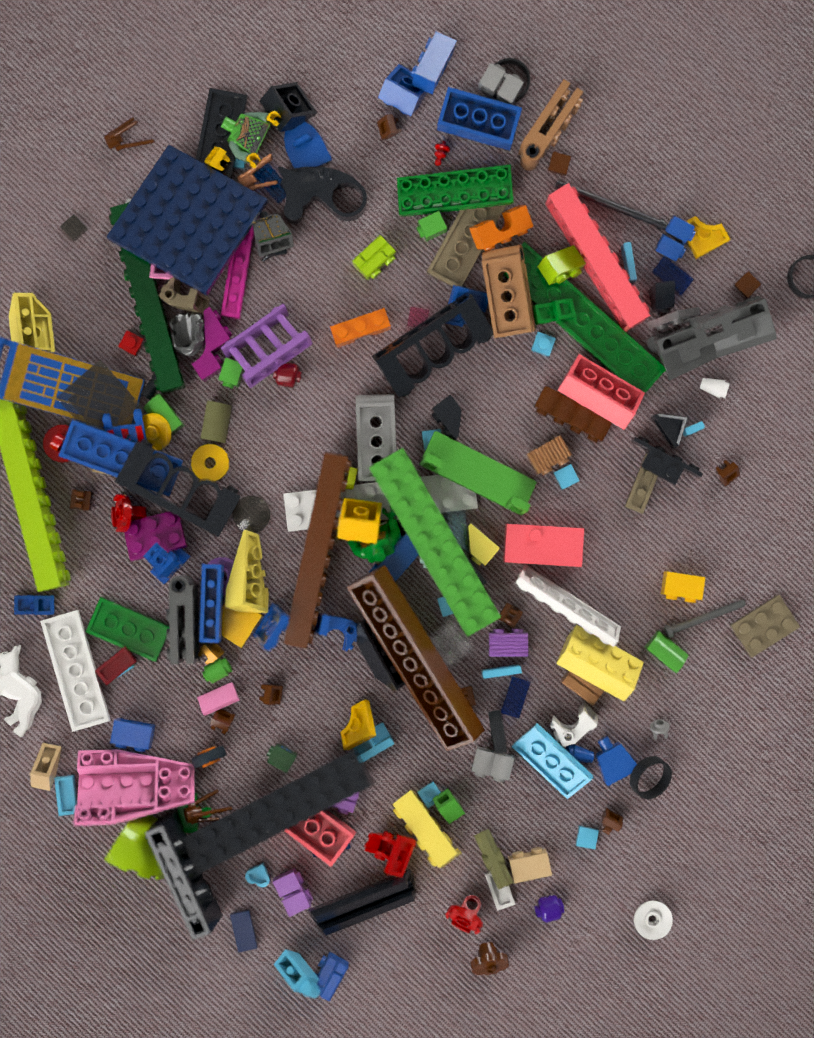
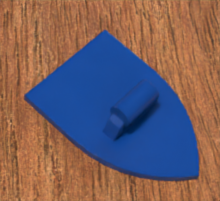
[284,122,332,169]

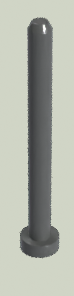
[664,600,746,638]

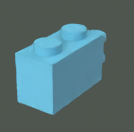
[274,949,320,998]

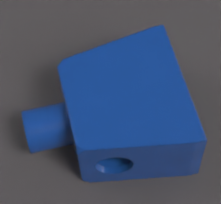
[595,736,637,786]

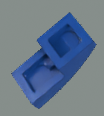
[14,595,54,615]

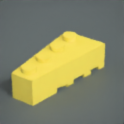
[393,790,461,868]

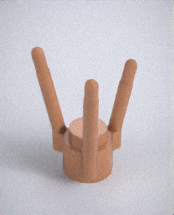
[237,154,278,191]

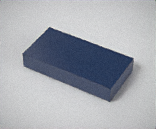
[230,909,258,953]

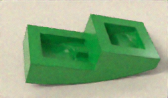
[532,298,576,325]

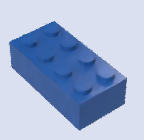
[437,87,522,151]

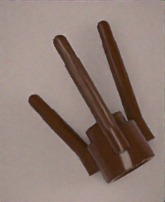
[104,117,155,151]
[184,789,232,824]

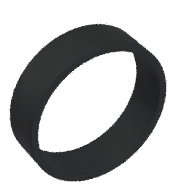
[493,58,530,102]
[787,255,814,299]
[488,710,507,754]
[630,756,672,799]

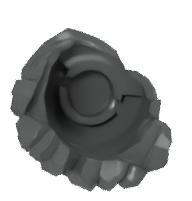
[169,312,205,356]

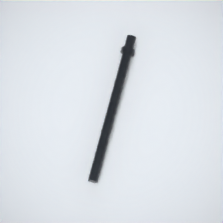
[555,180,668,230]

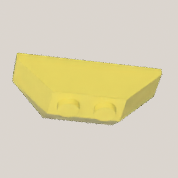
[9,293,55,353]

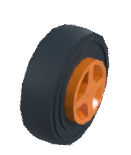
[192,746,226,768]

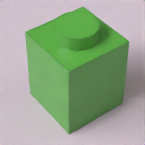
[416,211,447,242]
[218,358,244,389]
[432,788,465,824]

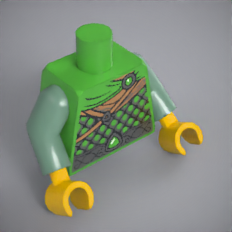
[221,111,281,168]

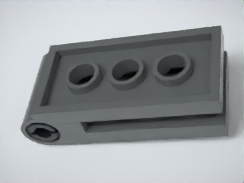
[166,575,199,664]

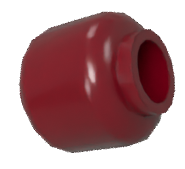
[273,362,302,388]

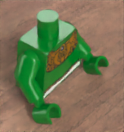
[347,505,401,563]

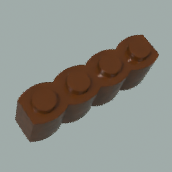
[534,386,612,444]

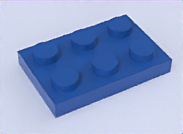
[253,602,289,651]

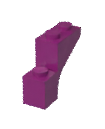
[192,307,232,382]

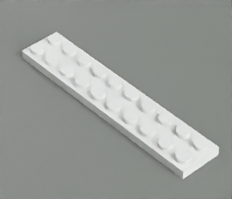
[283,475,478,532]

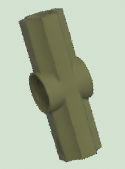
[474,829,514,890]

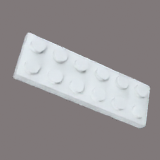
[516,564,621,647]
[40,610,111,732]

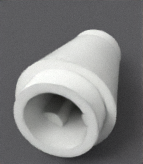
[700,378,730,398]

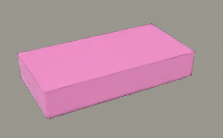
[197,682,240,716]

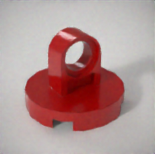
[43,425,70,463]
[111,494,147,532]
[445,895,483,934]

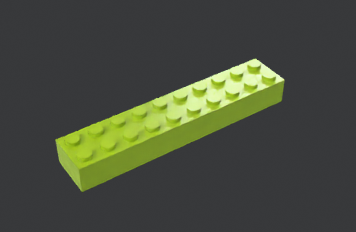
[0,399,71,592]

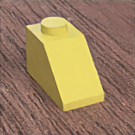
[467,523,500,566]

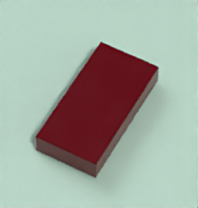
[95,646,137,686]

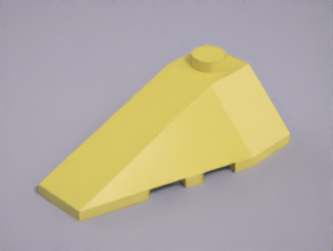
[225,530,269,613]

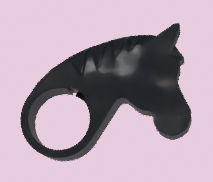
[278,167,367,224]

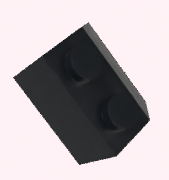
[260,82,317,132]

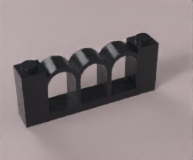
[372,292,494,398]
[115,439,241,537]
[145,811,223,940]

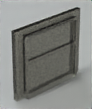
[56,360,146,431]

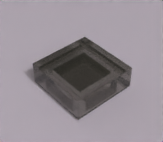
[60,214,88,242]

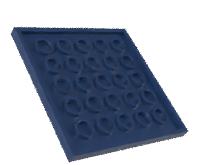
[106,145,268,295]

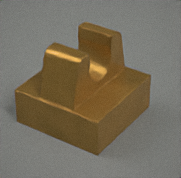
[198,643,225,665]

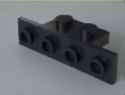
[631,436,703,485]

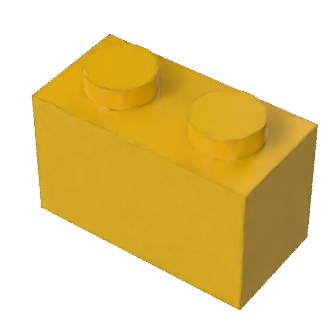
[661,571,706,603]

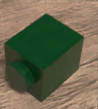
[266,743,297,773]

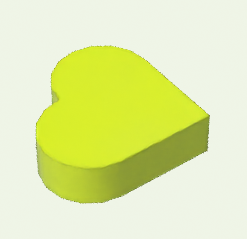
[345,467,358,490]

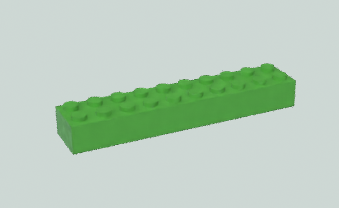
[369,448,501,637]

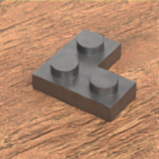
[647,307,701,331]

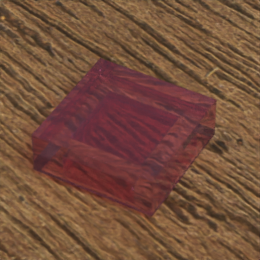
[407,307,429,327]

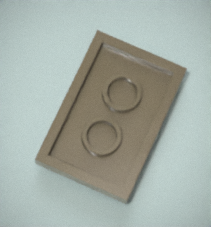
[730,594,800,658]

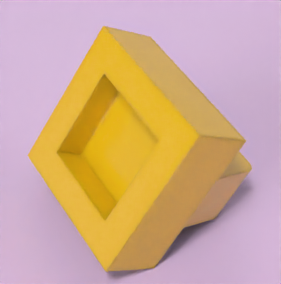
[204,146,230,171]

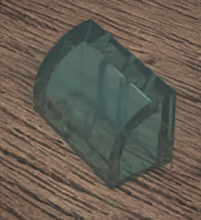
[447,510,469,549]

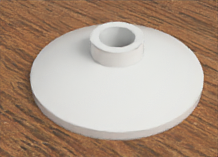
[634,901,673,940]

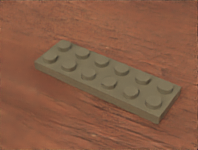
[427,189,515,287]

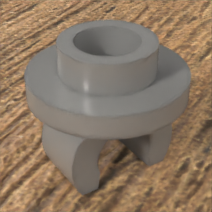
[650,719,670,740]

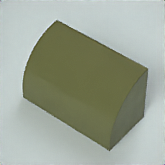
[201,400,232,444]

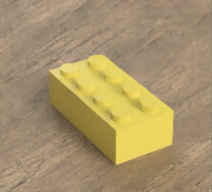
[556,624,644,701]

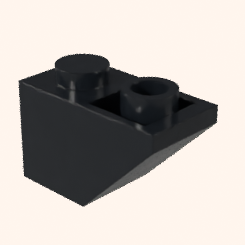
[431,395,462,440]

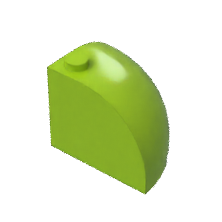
[105,814,165,880]

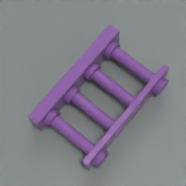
[221,304,312,388]

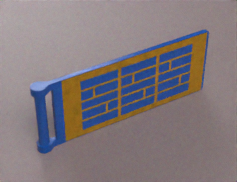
[0,337,145,427]

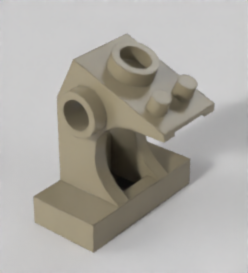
[159,277,210,316]

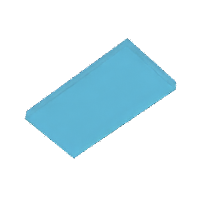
[512,723,593,799]

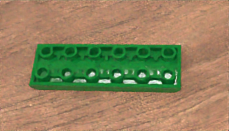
[397,164,514,216]

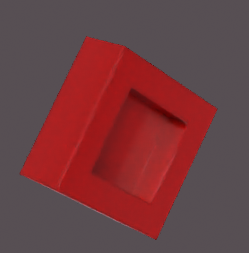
[118,330,145,356]

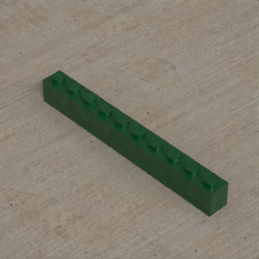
[109,202,186,394]

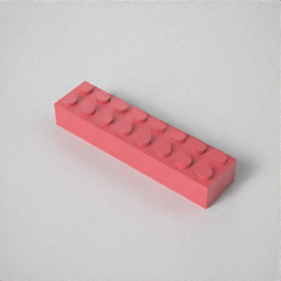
[545,183,650,332]

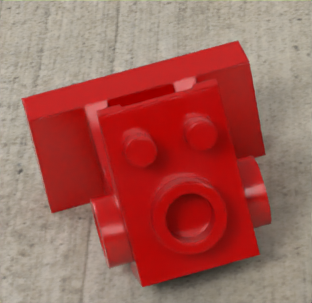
[364,831,417,877]

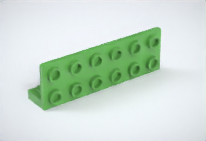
[419,431,536,516]

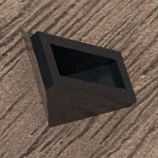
[651,413,688,449]

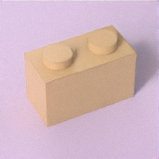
[508,847,552,883]

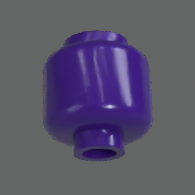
[534,895,564,923]

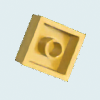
[338,498,382,543]

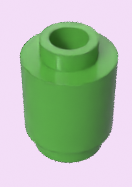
[202,658,232,684]

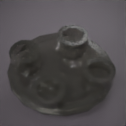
[232,496,271,533]

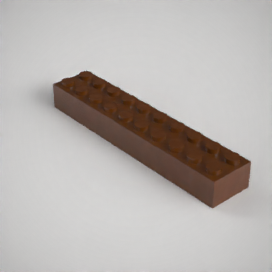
[284,451,351,649]
[346,565,485,751]

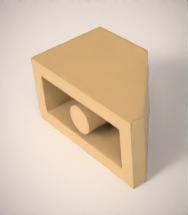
[30,743,62,791]

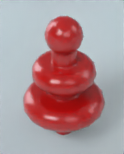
[434,141,450,166]

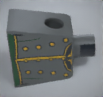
[253,211,294,257]

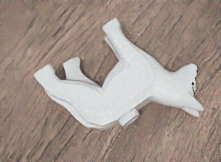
[0,645,42,737]

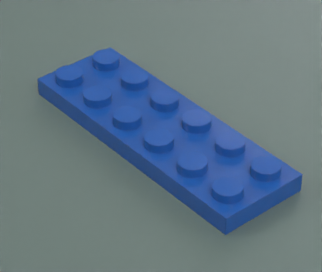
[59,419,183,497]

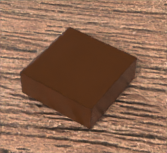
[548,151,571,176]
[733,271,762,299]

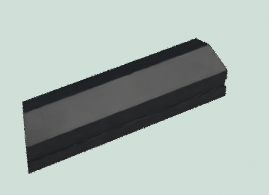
[307,869,416,936]

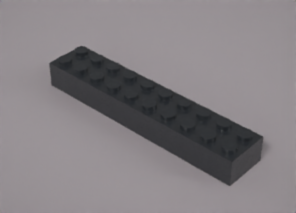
[181,749,374,875]

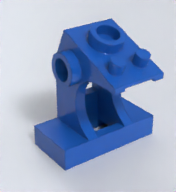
[143,542,191,585]
[315,612,357,652]

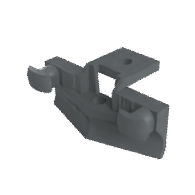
[647,296,777,381]

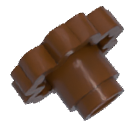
[470,942,510,975]

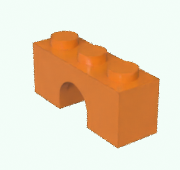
[469,205,534,251]
[330,308,391,348]

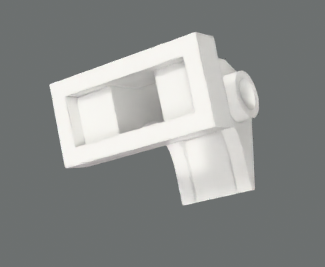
[550,702,598,747]

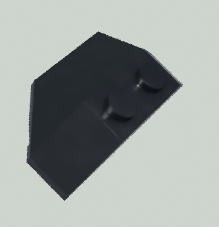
[357,619,406,691]

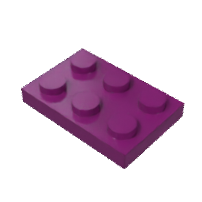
[124,511,187,561]

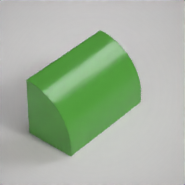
[144,393,184,436]
[644,630,688,673]

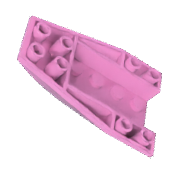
[74,749,195,826]

